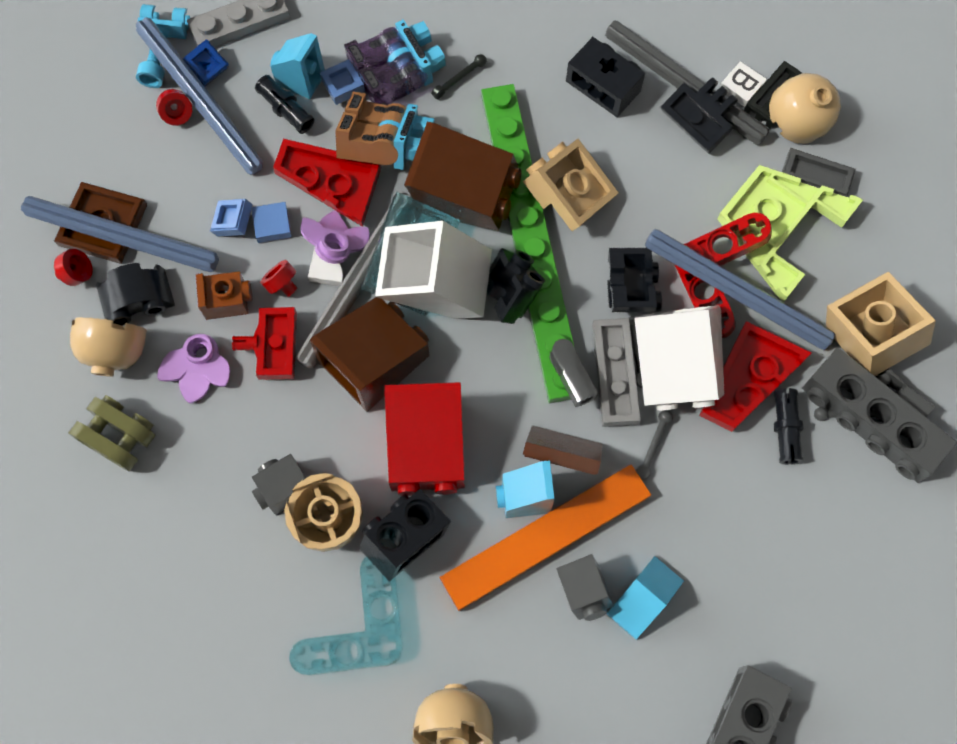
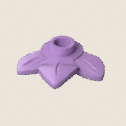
[300,210,369,264]
[157,334,230,404]

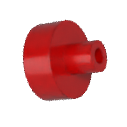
[156,89,192,126]
[54,248,93,286]
[260,260,298,297]

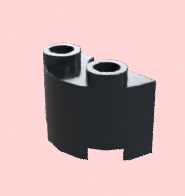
[487,248,545,324]
[607,248,662,312]
[96,263,175,326]

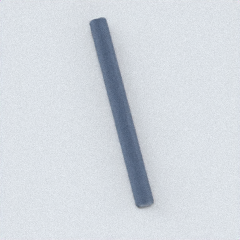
[136,17,263,175]
[21,196,219,272]
[645,229,835,350]

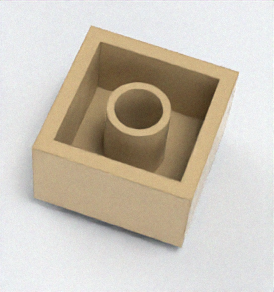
[826,271,936,376]

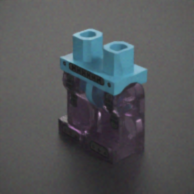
[344,19,446,105]

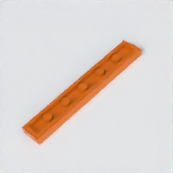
[439,464,651,611]

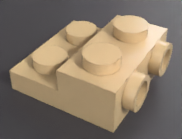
[523,138,619,231]

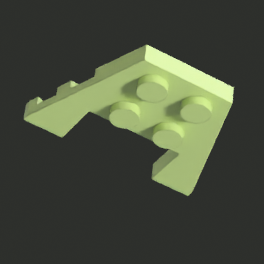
[717,165,863,302]

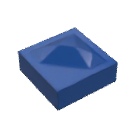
[183,39,229,87]

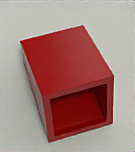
[385,382,465,496]

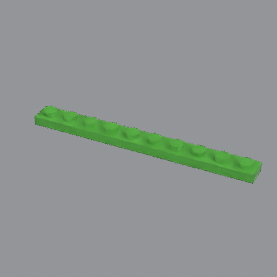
[481,84,574,404]

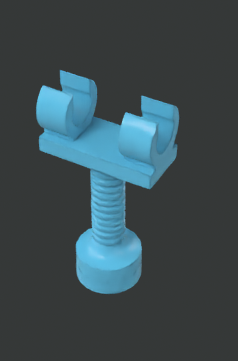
[136,4,190,88]

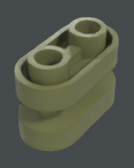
[68,395,156,472]

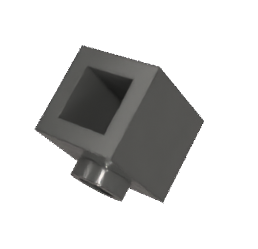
[252,454,306,516]
[556,554,614,621]

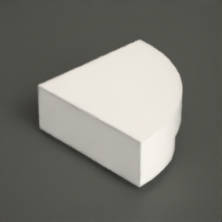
[308,247,344,286]

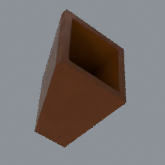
[404,121,522,231]
[310,297,430,412]

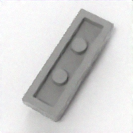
[187,0,291,47]
[592,318,641,427]

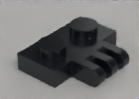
[661,77,738,154]

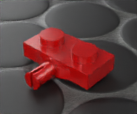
[232,307,297,380]

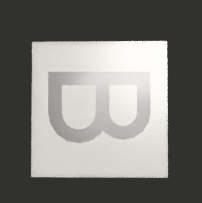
[719,61,767,107]

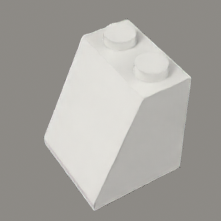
[375,221,492,319]
[634,305,724,411]

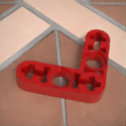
[675,212,772,339]

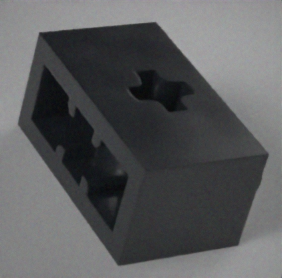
[566,36,645,118]

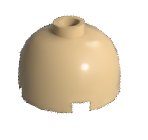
[769,73,841,144]
[70,317,147,377]
[284,473,363,552]
[412,684,494,744]

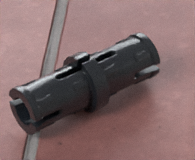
[255,75,315,134]
[774,388,804,465]

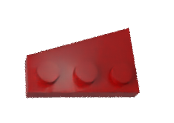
[273,138,382,227]
[699,321,812,432]

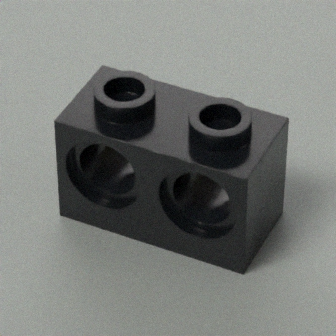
[359,489,451,582]

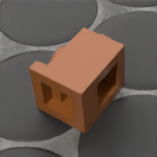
[196,271,253,320]

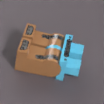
[335,91,435,170]

